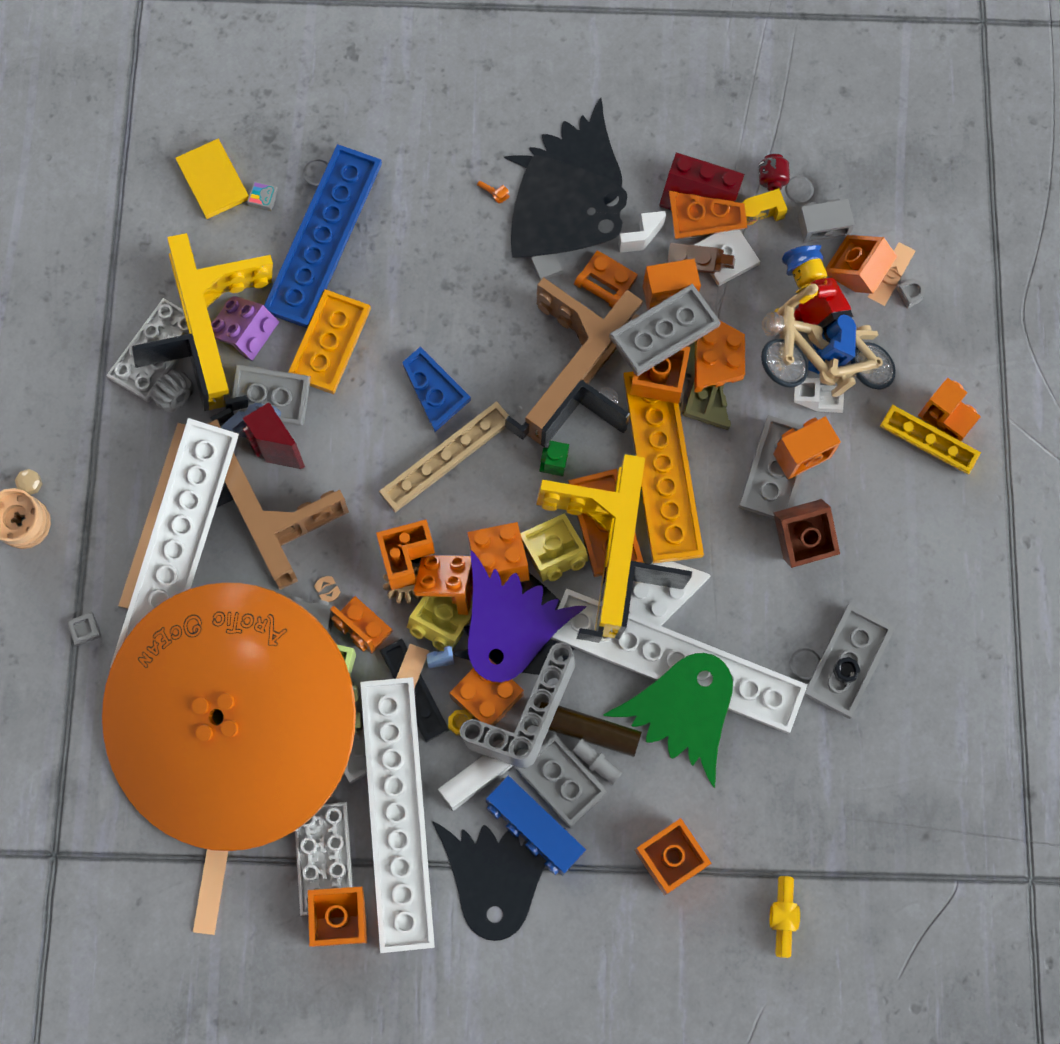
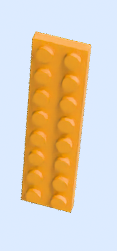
[623,371,704,564]

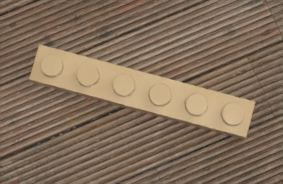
[379,401,509,513]

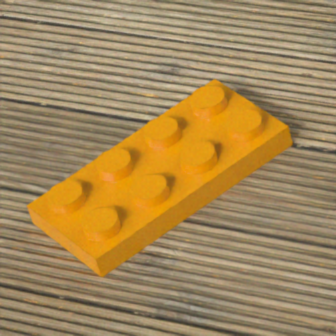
[288,289,371,394]

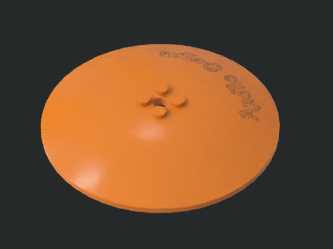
[102,583,356,851]

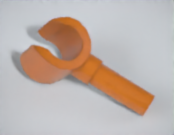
[477,181,510,204]

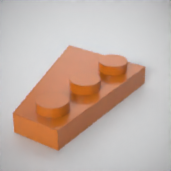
[669,191,748,240]

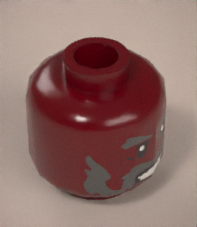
[759,154,790,191]

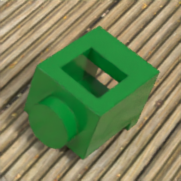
[539,440,570,477]

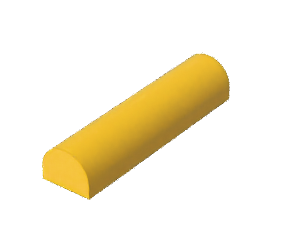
[879,404,981,475]

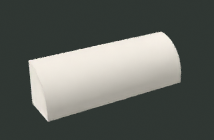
[438,731,528,811]

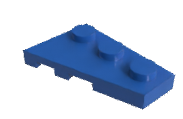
[402,346,471,432]

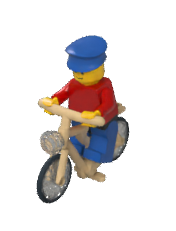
[761,245,896,397]

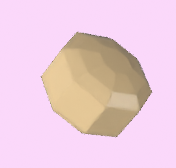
[15,469,42,495]

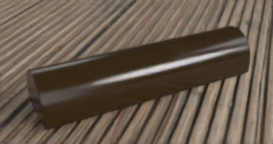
[534,701,642,757]

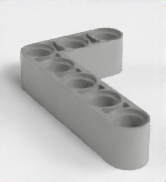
[460,643,576,768]

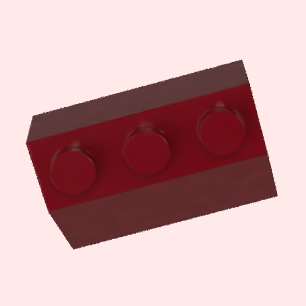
[659,152,745,210]
[242,402,305,469]

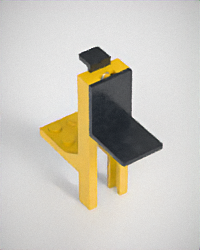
[132,233,273,411]
[536,454,692,643]

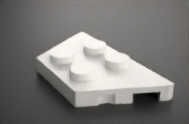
[629,561,711,626]

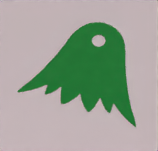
[603,653,733,788]

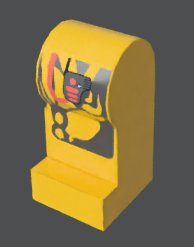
[742,189,788,226]

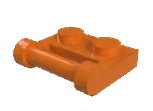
[574,250,638,308]

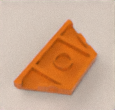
[694,320,745,392]

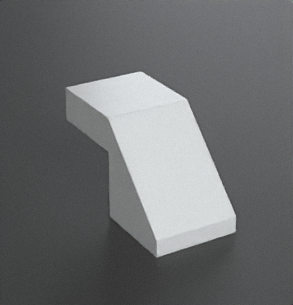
[618,211,666,253]
[794,377,844,413]

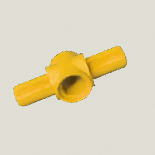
[769,876,800,958]

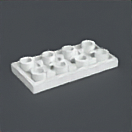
[106,298,189,403]
[295,802,353,916]

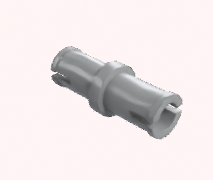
[571,739,623,786]

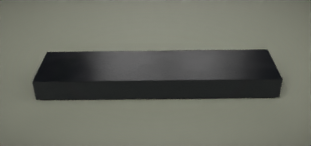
[379,639,449,743]

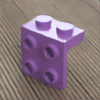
[211,296,279,361]

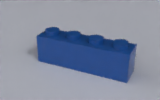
[486,775,586,876]

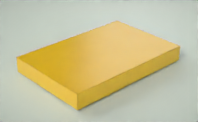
[175,138,249,219]

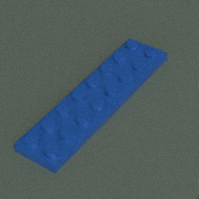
[264,144,382,328]

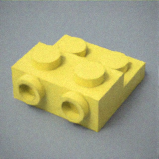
[520,513,589,582]
[407,596,472,651]

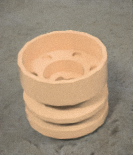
[0,488,51,549]

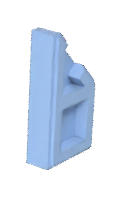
[426,646,454,669]

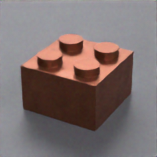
[773,499,840,568]

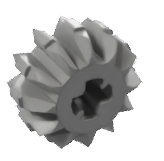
[150,369,194,412]

